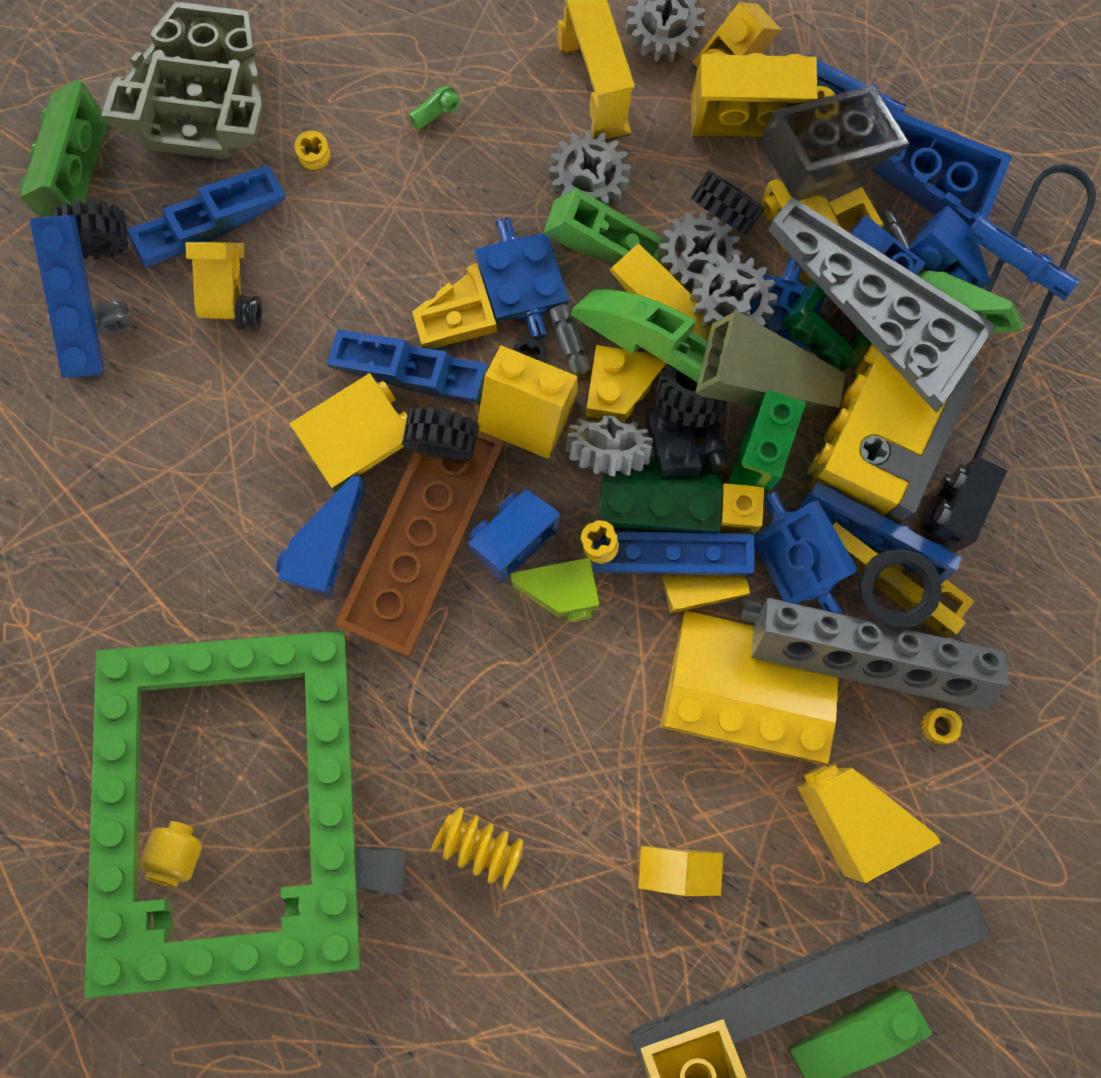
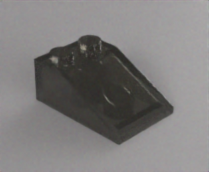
[761,85,909,201]

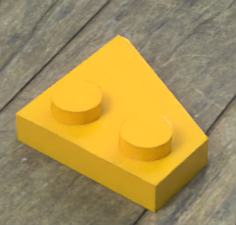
[412,263,497,349]
[585,345,668,423]

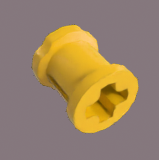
[581,520,619,564]

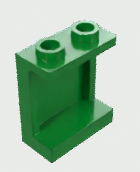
[727,390,806,497]

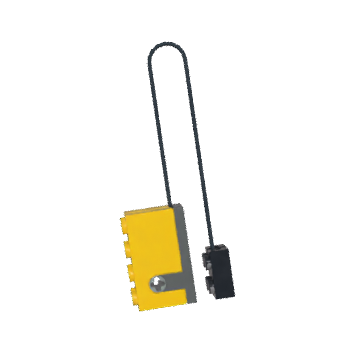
[807,164,1096,553]

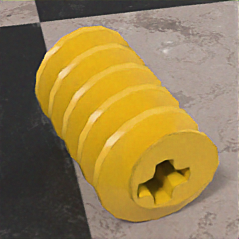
[430,806,524,891]

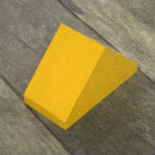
[638,846,723,896]

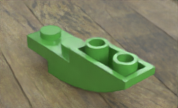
[570,289,708,383]

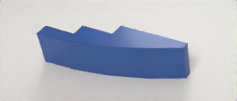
[127,165,285,268]
[327,329,490,405]

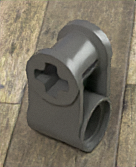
[355,846,408,894]

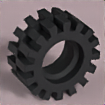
[691,170,765,235]
[53,199,128,259]
[655,364,727,427]
[402,407,480,461]

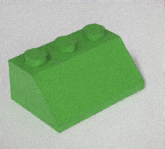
[20,80,108,216]

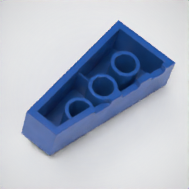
[845,100,1012,226]

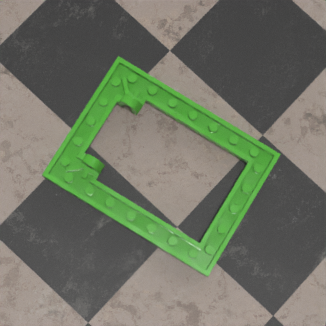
[85,631,361,999]

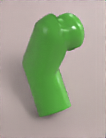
[407,86,460,131]

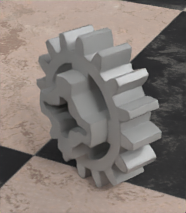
[625,0,705,62]
[549,130,631,207]
[657,211,742,294]
[690,254,777,328]
[566,415,653,476]

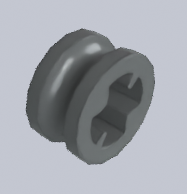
[93,300,133,334]

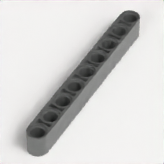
[629,891,990,1078]

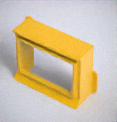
[557,0,635,140]

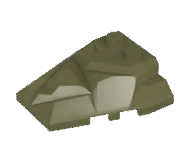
[101,1,264,160]

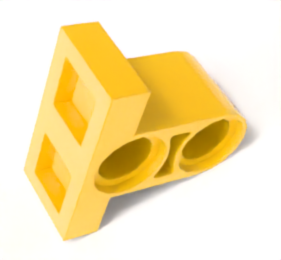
[185,242,245,320]

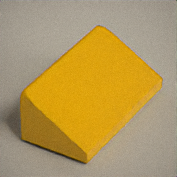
[661,574,751,614]

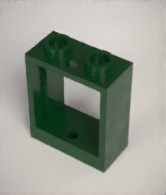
[780,279,871,371]

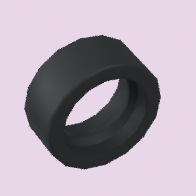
[858,549,942,628]

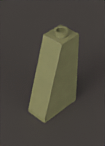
[695,311,846,419]

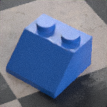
[468,489,560,583]

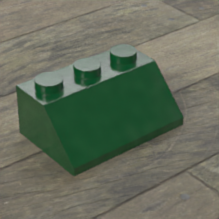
[597,457,722,533]

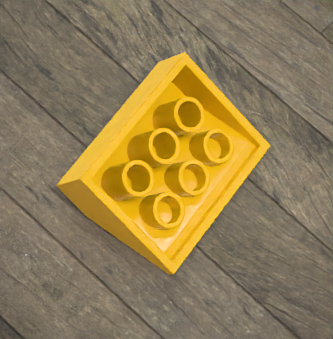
[660,610,839,764]

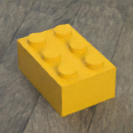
[691,52,818,138]

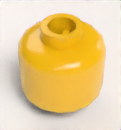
[139,821,202,888]

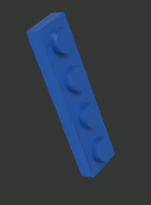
[29,214,105,378]
[799,482,962,584]
[593,531,754,576]

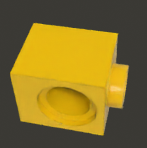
[720,483,764,534]

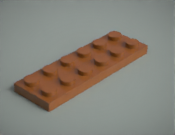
[335,431,506,658]

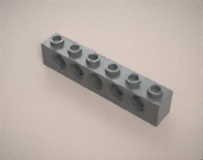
[751,598,1009,711]

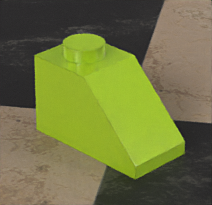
[510,558,599,622]

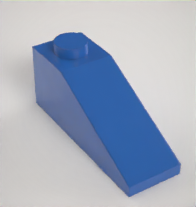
[276,475,366,597]

